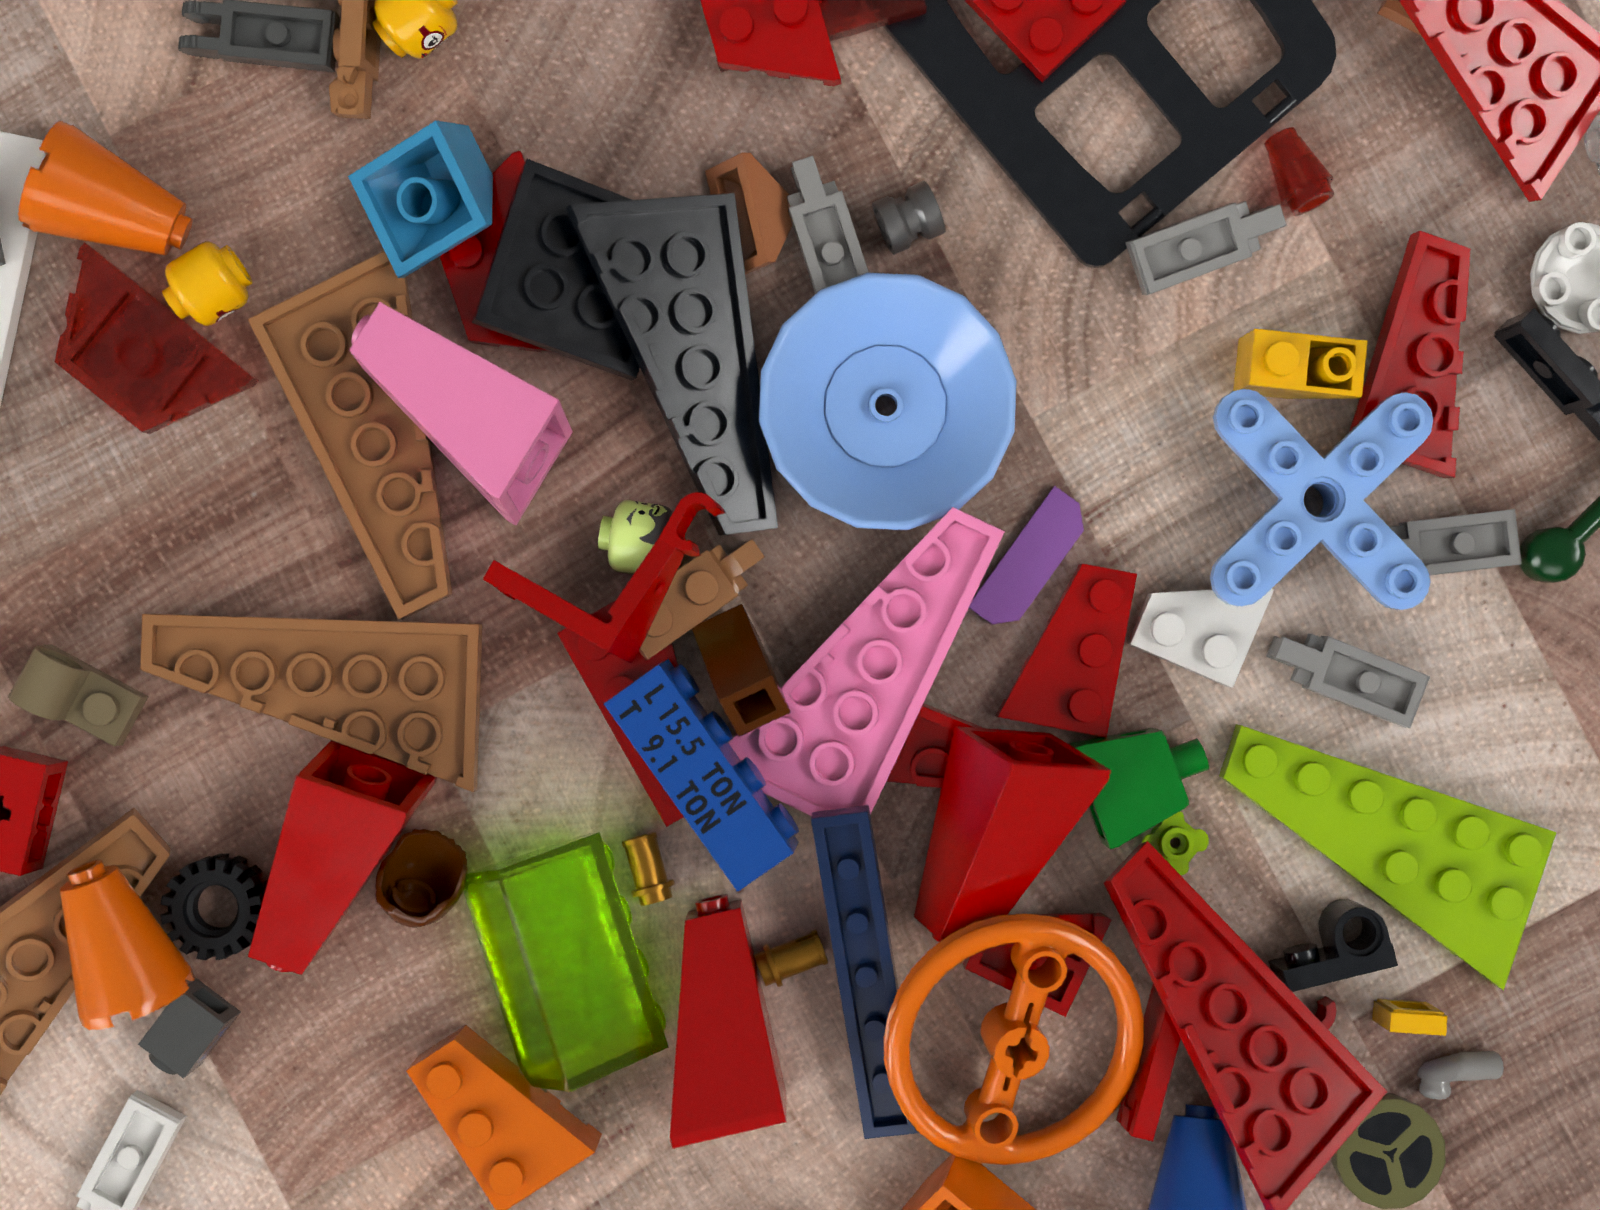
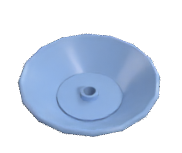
[759,273,1017,530]

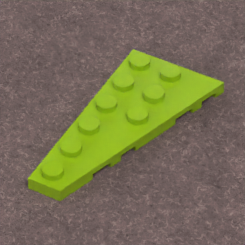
[1219,724,1557,990]

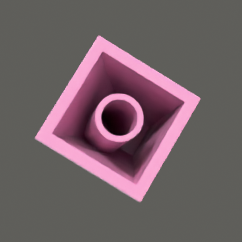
[349,302,572,525]

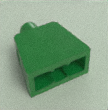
[1069,728,1209,850]

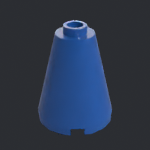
[1148,1104,1247,1210]

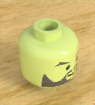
[598,500,672,574]

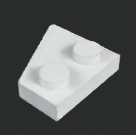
[1127,589,1274,688]

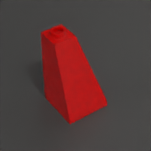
[914,726,1111,942]
[248,740,437,975]
[670,894,786,1149]

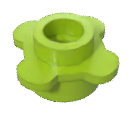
[1142,811,1209,876]

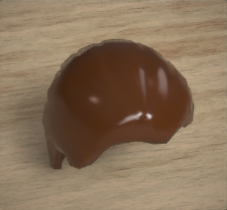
[375,829,468,928]

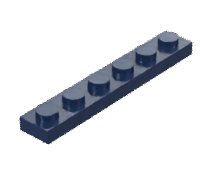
[811,805,919,1139]

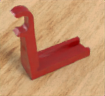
[483,492,725,664]
[1116,984,1337,1142]

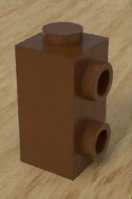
[692,604,791,737]

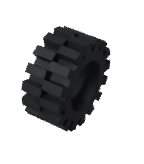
[160,854,268,961]

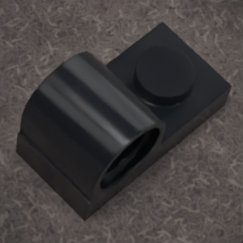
[1269,899,1398,992]

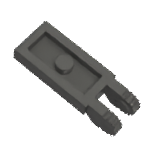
[178,0,340,73]

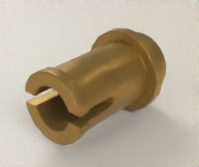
[622,832,675,906]
[754,930,829,987]

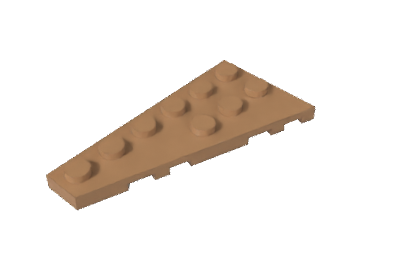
[0,808,171,1095]

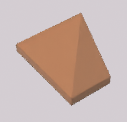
[705,152,792,275]

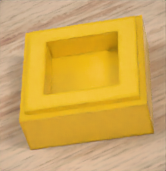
[1372,999,1448,1036]

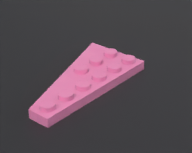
[729,507,1005,816]

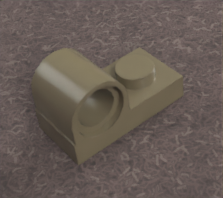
[8,644,149,747]

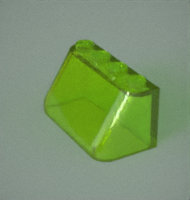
[463,832,669,1092]

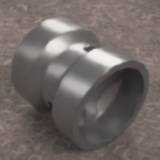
[872,181,945,255]

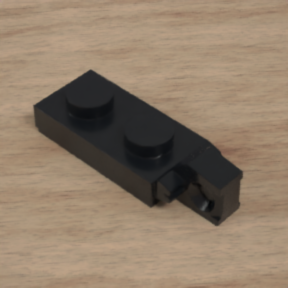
[1494,308,1600,441]

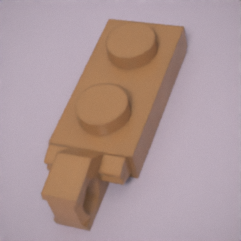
[329,0,381,119]
[639,539,765,660]

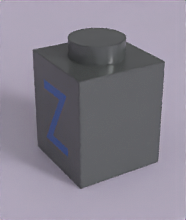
[138,979,241,1079]

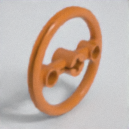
[884,914,1144,1165]

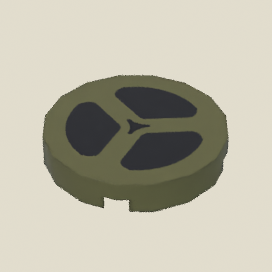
[1331,1094,1446,1209]

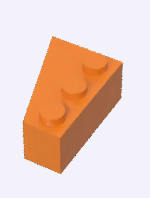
[406,1025,602,1210]

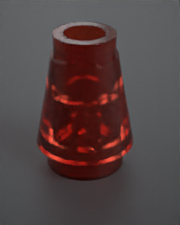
[1264,127,1335,216]

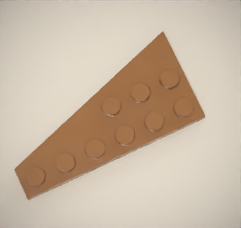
[248,251,453,619]
[140,614,483,792]

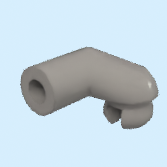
[1417,1051,1504,1100]

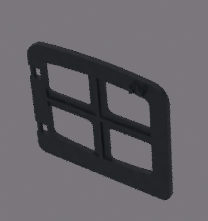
[863,0,1336,268]

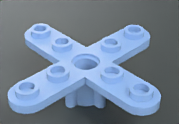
[1210,389,1433,610]

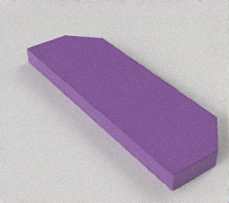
[969,486,1084,624]

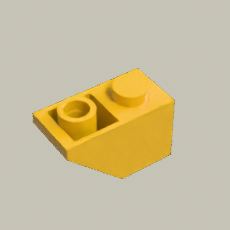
[1233,328,1368,399]

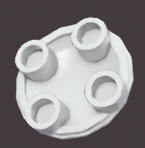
[1530,222,1600,334]

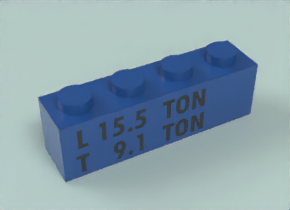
[604,659,799,892]

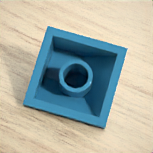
[348,120,493,278]

